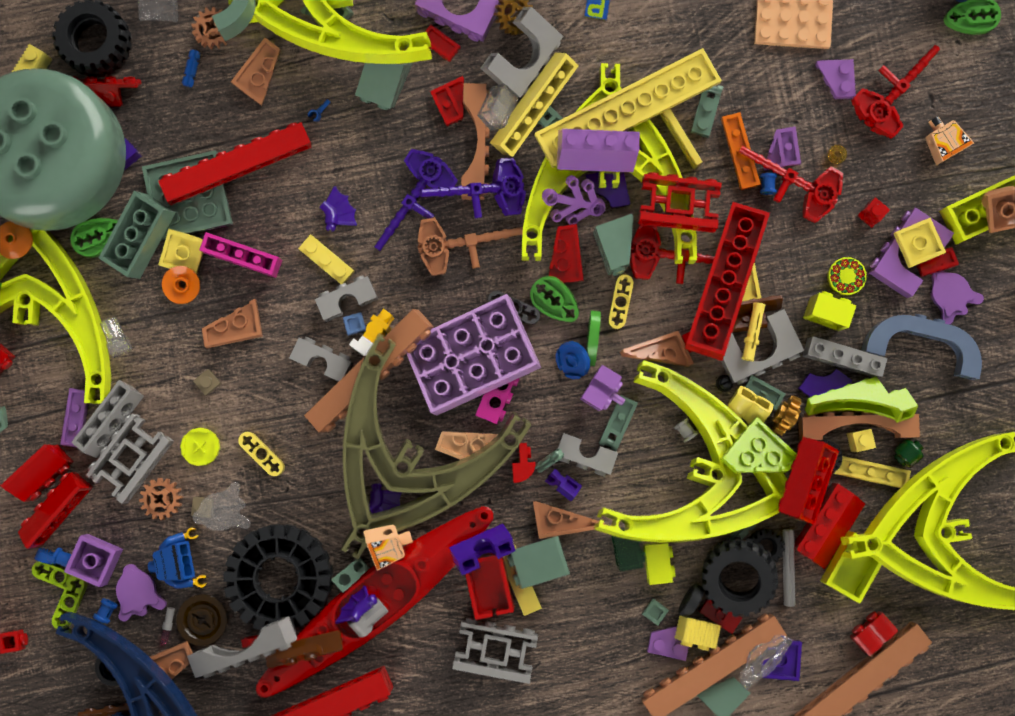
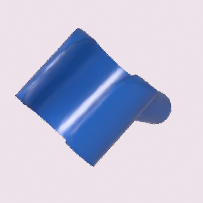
[308,99,331,122]

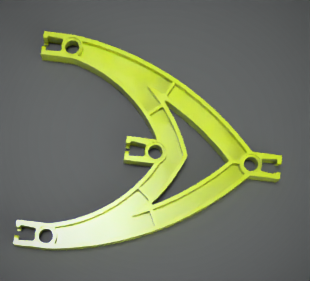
[228,0,432,64]
[522,63,697,264]
[0,229,111,404]
[594,360,787,542]
[841,431,1015,610]

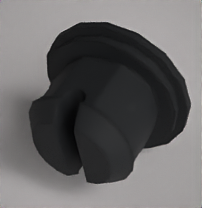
[716,375,733,392]

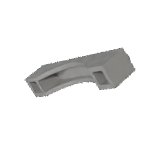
[187,617,297,679]

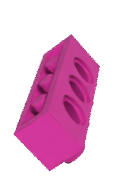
[199,232,282,278]
[475,378,520,424]

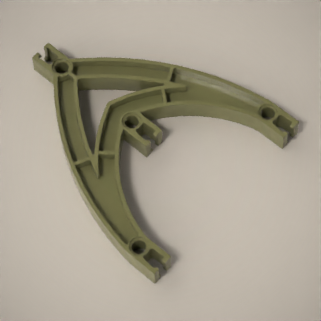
[341,333,531,559]

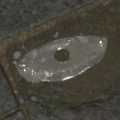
[740,635,793,690]

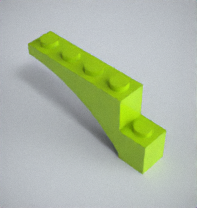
[805,376,918,423]

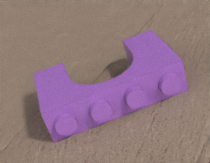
[415,0,500,42]
[869,208,954,298]

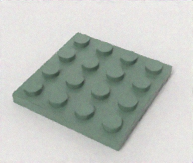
[142,150,233,241]

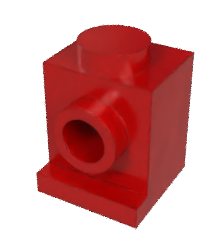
[857,197,890,228]
[0,629,28,654]

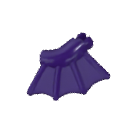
[319,186,357,232]
[369,483,403,514]
[335,585,378,624]

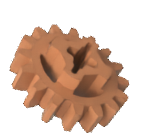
[191,7,232,49]
[139,478,183,520]

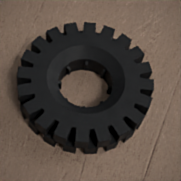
[223,524,333,630]

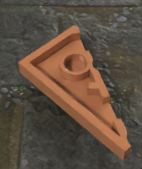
[620,331,694,367]
[533,501,606,539]

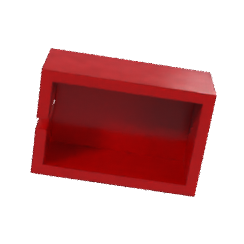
[465,553,515,620]

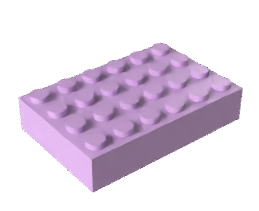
[407,294,541,416]

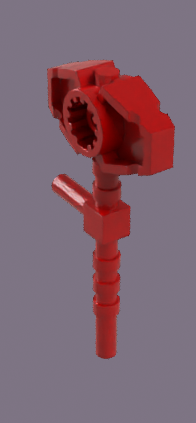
[851,45,940,139]
[738,145,843,223]
[630,224,715,284]

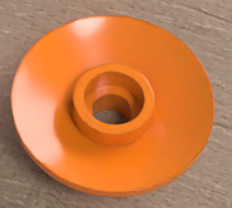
[0,221,33,259]
[162,266,200,304]

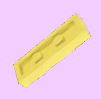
[298,234,355,284]

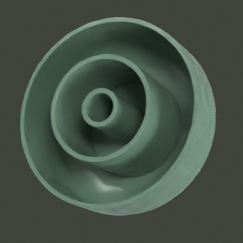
[0,68,126,231]

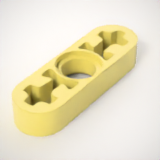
[608,274,634,330]
[238,432,285,476]

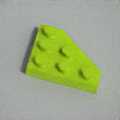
[720,417,797,473]

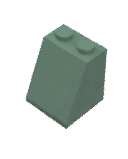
[355,62,413,110]
[593,214,633,277]
[507,536,570,589]

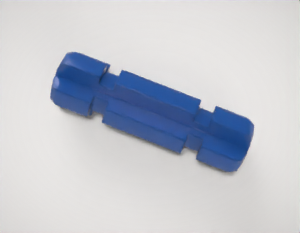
[182,50,201,87]

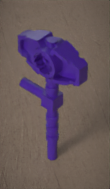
[374,149,458,251]
[420,158,526,219]

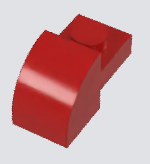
[512,443,536,483]

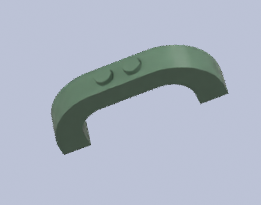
[212,0,256,41]

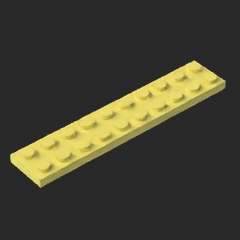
[534,48,722,168]

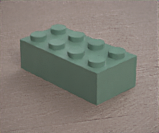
[99,191,176,279]

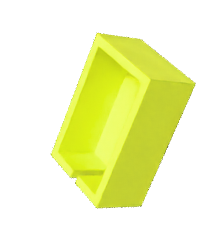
[820,531,882,603]

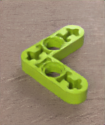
[32,561,88,629]

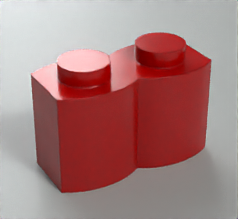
[850,611,898,656]

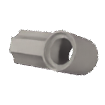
[347,598,389,637]

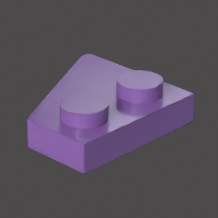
[815,59,856,99]
[764,127,801,171]
[647,626,689,661]

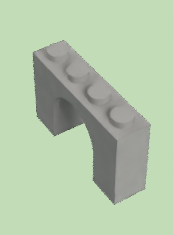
[480,7,563,97]
[721,309,804,385]

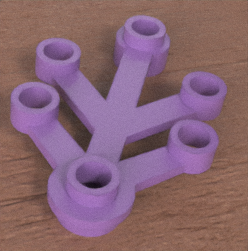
[542,175,605,225]

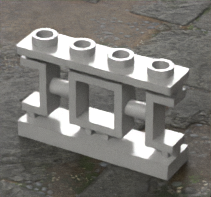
[86,414,174,504]
[452,617,538,684]

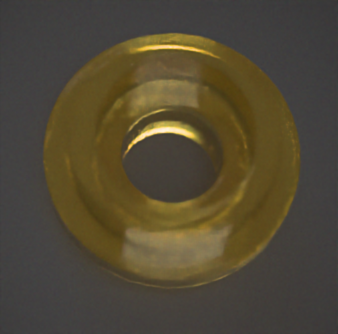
[828,145,847,164]

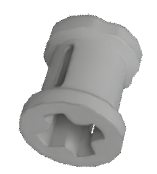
[673,418,698,443]

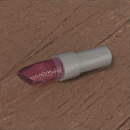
[161,607,175,645]

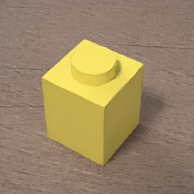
[846,429,876,452]

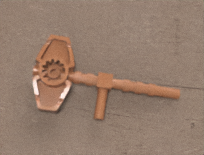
[418,218,523,276]

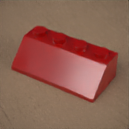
[778,436,839,525]
[18,472,93,549]
[794,483,865,569]

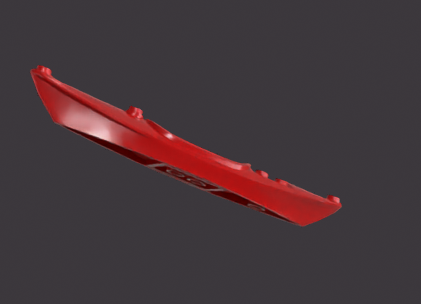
[256,506,493,698]

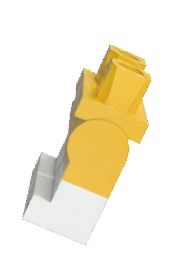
[349,308,395,357]

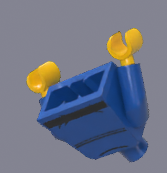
[148,528,207,589]

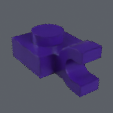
[545,469,582,501]

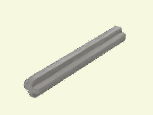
[783,529,795,607]

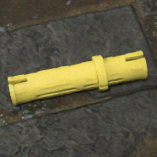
[741,302,766,362]

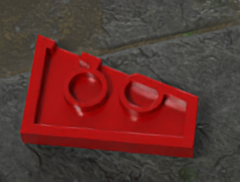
[548,224,584,284]

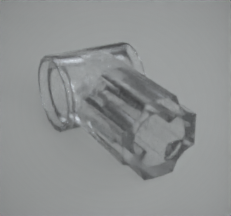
[100,317,133,358]

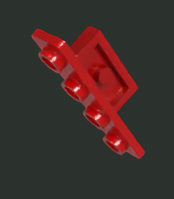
[71,76,141,106]

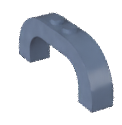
[861,314,982,380]

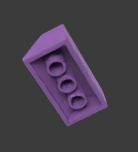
[557,129,640,172]

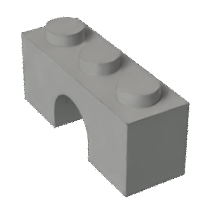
[315,275,378,322]
[289,337,353,381]
[557,433,618,477]

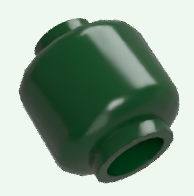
[893,439,924,468]

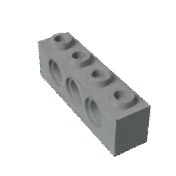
[802,336,888,378]
[71,380,144,458]

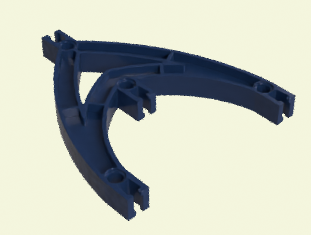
[56,612,197,716]

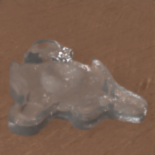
[192,482,251,531]

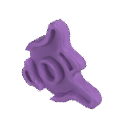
[930,271,984,325]
[116,564,167,622]

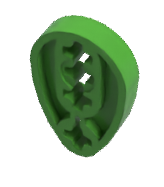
[944,0,1001,35]
[71,218,118,258]
[530,276,579,322]
[586,310,601,367]

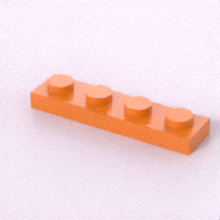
[721,112,760,191]

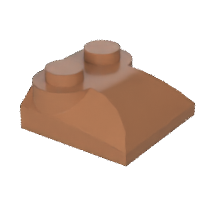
[982,186,1015,233]

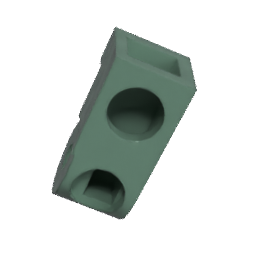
[331,557,370,593]

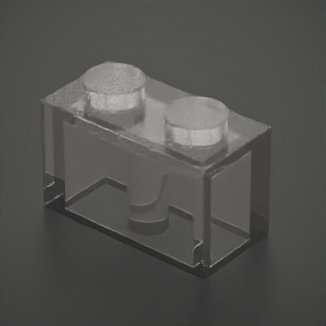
[477,84,518,131]

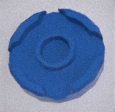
[556,341,590,380]

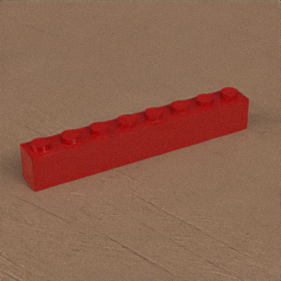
[158,122,311,206]

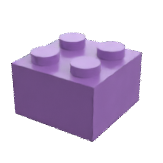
[64,534,123,587]

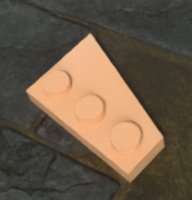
[435,431,498,460]

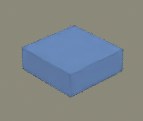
[343,312,366,336]

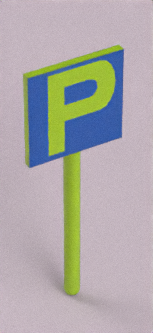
[585,0,610,20]

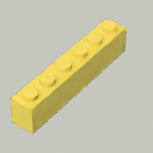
[490,52,579,157]

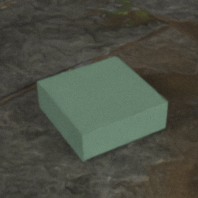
[641,598,669,626]

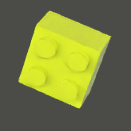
[803,291,856,331]

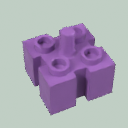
[580,365,625,411]

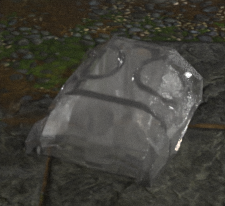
[138,0,178,22]

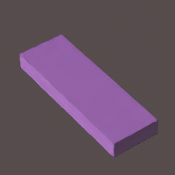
[60,388,88,447]

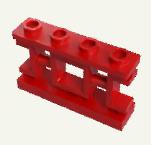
[638,172,722,233]

